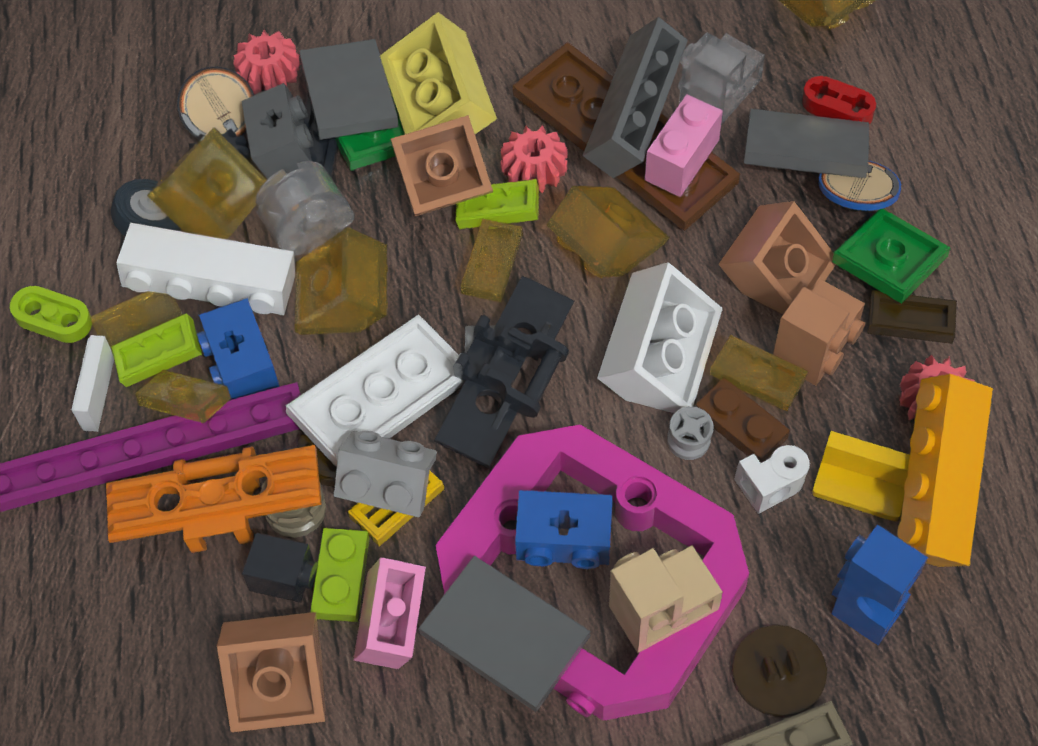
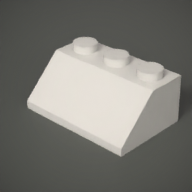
[597,262,723,413]

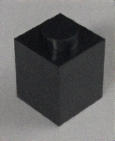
[242,533,318,603]

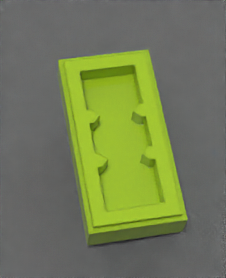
[456,179,539,229]
[111,313,202,387]

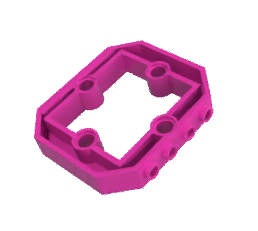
[436,425,749,721]

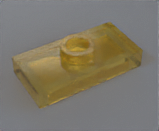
[461,219,523,302]
[91,291,183,350]
[710,335,808,411]
[135,370,231,423]

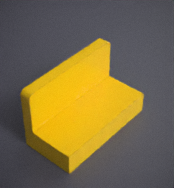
[812,431,910,521]

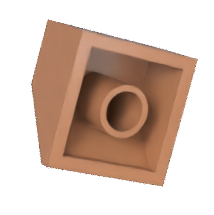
[391,115,493,216]
[719,201,836,314]
[217,612,325,732]

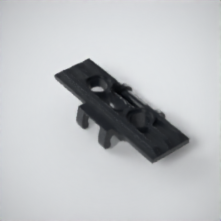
[434,276,574,469]

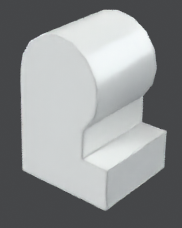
[734,445,809,514]

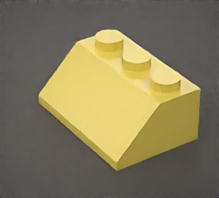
[380,12,497,134]

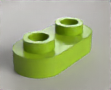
[10,286,92,343]

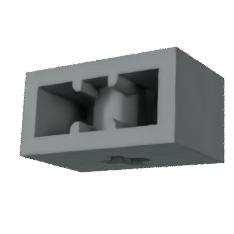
[242,83,314,182]

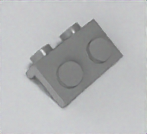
[334,431,437,517]

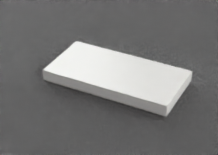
[286,314,465,467]

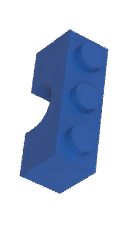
[831,524,928,646]

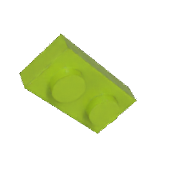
[310,528,370,622]

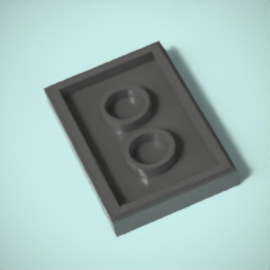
[299,39,398,139]
[744,109,869,178]
[419,556,591,712]

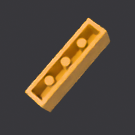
[897,374,993,567]

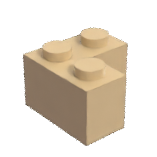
[609,546,723,653]

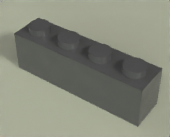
[583,17,688,178]

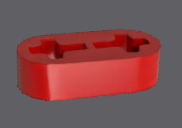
[802,76,876,125]

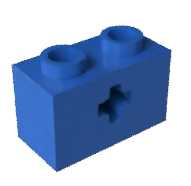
[196,298,280,400]
[515,490,612,569]

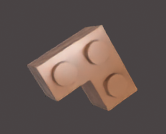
[772,279,865,386]

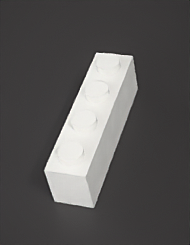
[116,223,295,315]

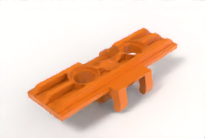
[106,445,322,553]

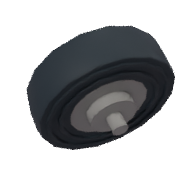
[111,179,186,236]

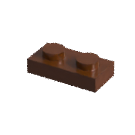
[695,377,790,463]

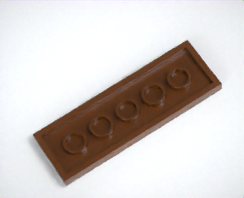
[513,42,740,231]

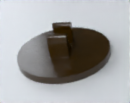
[732,625,827,717]

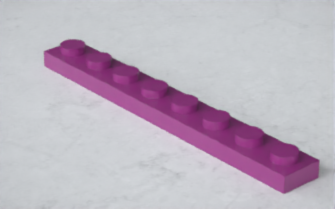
[0,382,301,512]

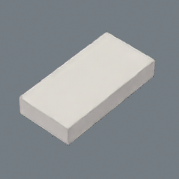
[71,335,114,432]

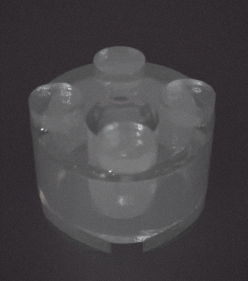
[255,161,355,258]

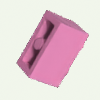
[645,94,723,197]
[353,557,426,669]

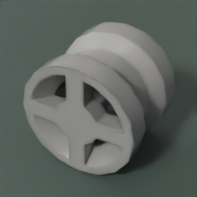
[667,406,713,460]

